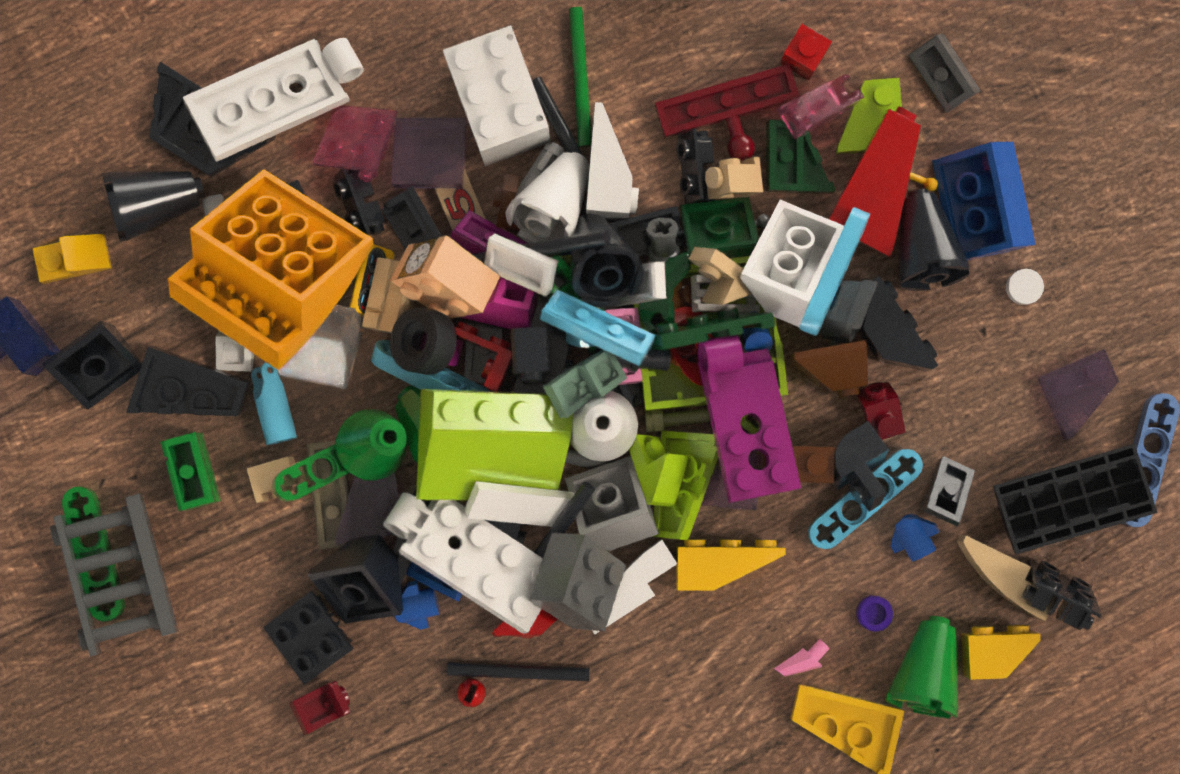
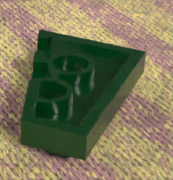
[650,307,775,350]

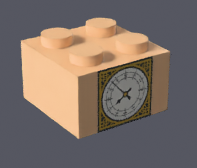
[390,236,500,318]

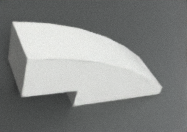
[592,539,677,634]

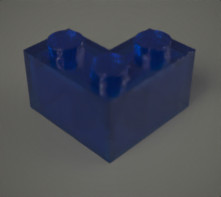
[0,296,60,376]

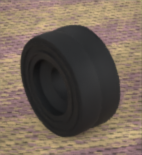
[390,307,457,375]

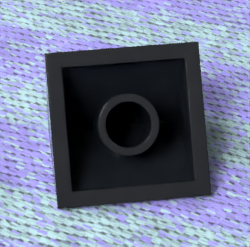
[42,321,142,410]

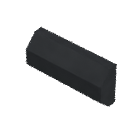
[993,443,1158,554]

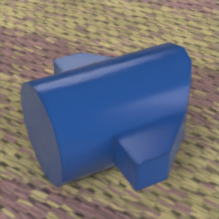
[740,311,773,352]
[891,513,940,562]
[395,580,440,630]

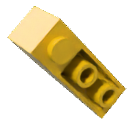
[676,539,786,591]

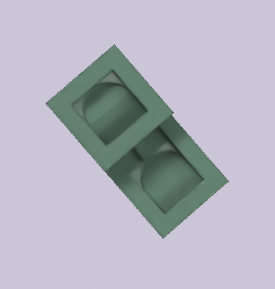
[543,349,627,418]

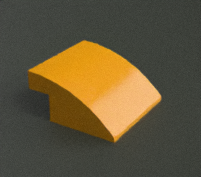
[168,169,373,370]

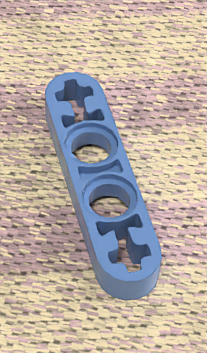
[1122,393,1180,527]

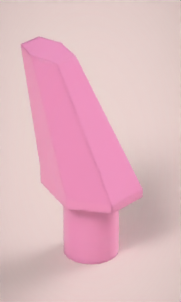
[774,639,830,677]

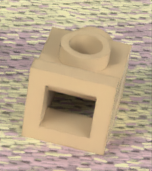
[705,157,763,199]
[247,456,306,503]

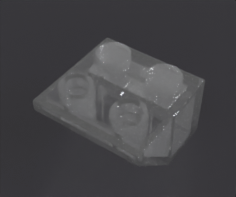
[278,305,364,389]

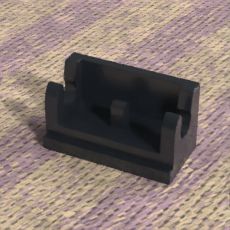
[382,186,442,250]
[609,206,685,257]

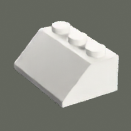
[740,200,844,327]

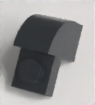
[833,421,889,512]

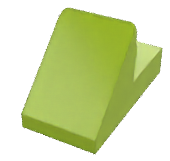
[629,434,689,506]

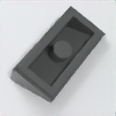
[908,34,980,113]

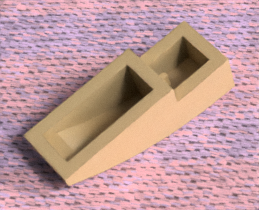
[956,535,1048,621]

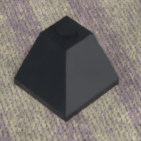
[307,534,403,624]

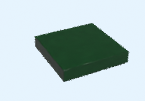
[679,197,759,263]

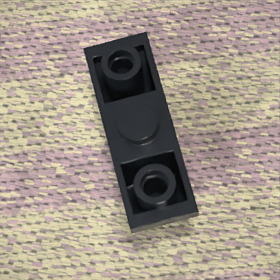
[858,276,938,371]

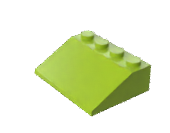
[416,389,573,500]

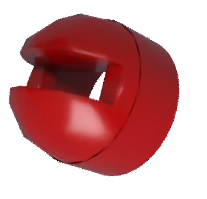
[457,678,486,707]

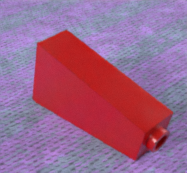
[827,106,921,257]

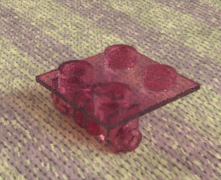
[312,105,398,182]

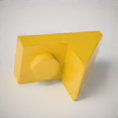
[32,234,112,284]

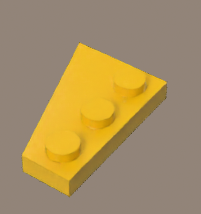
[790,684,904,774]

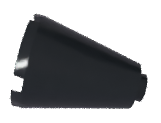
[102,171,205,242]
[898,189,970,291]
[571,213,644,308]

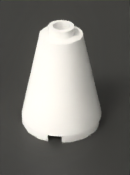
[505,152,590,243]
[570,391,638,461]

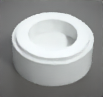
[1006,269,1044,305]

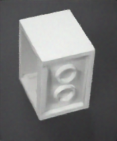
[443,25,550,167]

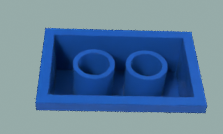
[932,142,1036,260]

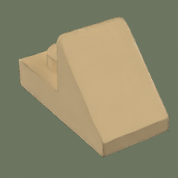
[688,247,752,305]

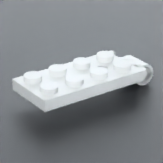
[183,38,364,162]
[383,493,543,634]

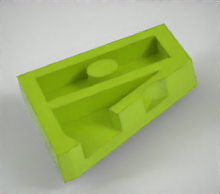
[836,78,902,155]

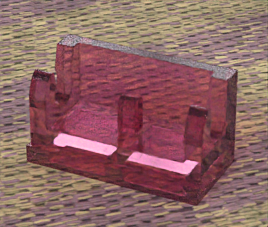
[777,74,864,139]

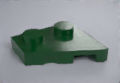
[766,120,835,194]

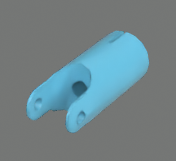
[251,362,297,445]

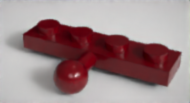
[655,63,800,162]

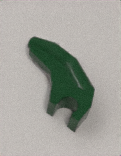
[639,252,691,333]

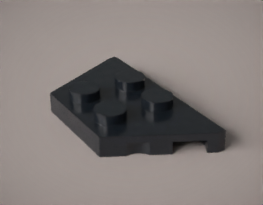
[149,62,276,177]

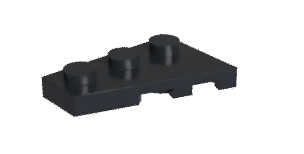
[126,346,251,416]

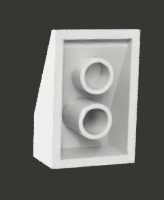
[586,102,639,222]

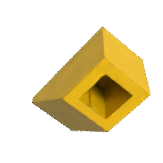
[961,625,1041,680]

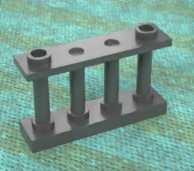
[50,494,179,657]

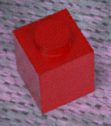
[780,24,832,80]

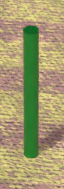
[569,7,592,148]

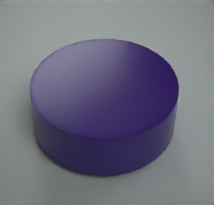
[856,595,893,632]

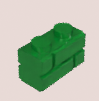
[160,432,221,511]

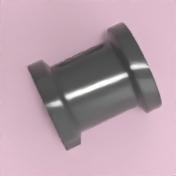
[646,218,680,263]

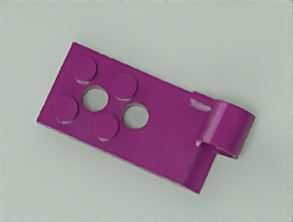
[698,335,801,503]

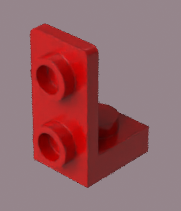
[454,321,512,391]

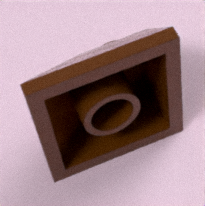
[786,340,868,398]

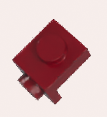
[856,382,906,440]
[289,681,351,735]

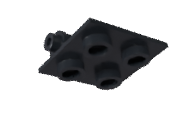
[1022,559,1102,630]
[263,591,354,685]

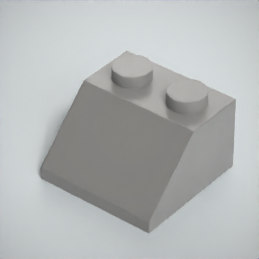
[565,456,659,551]

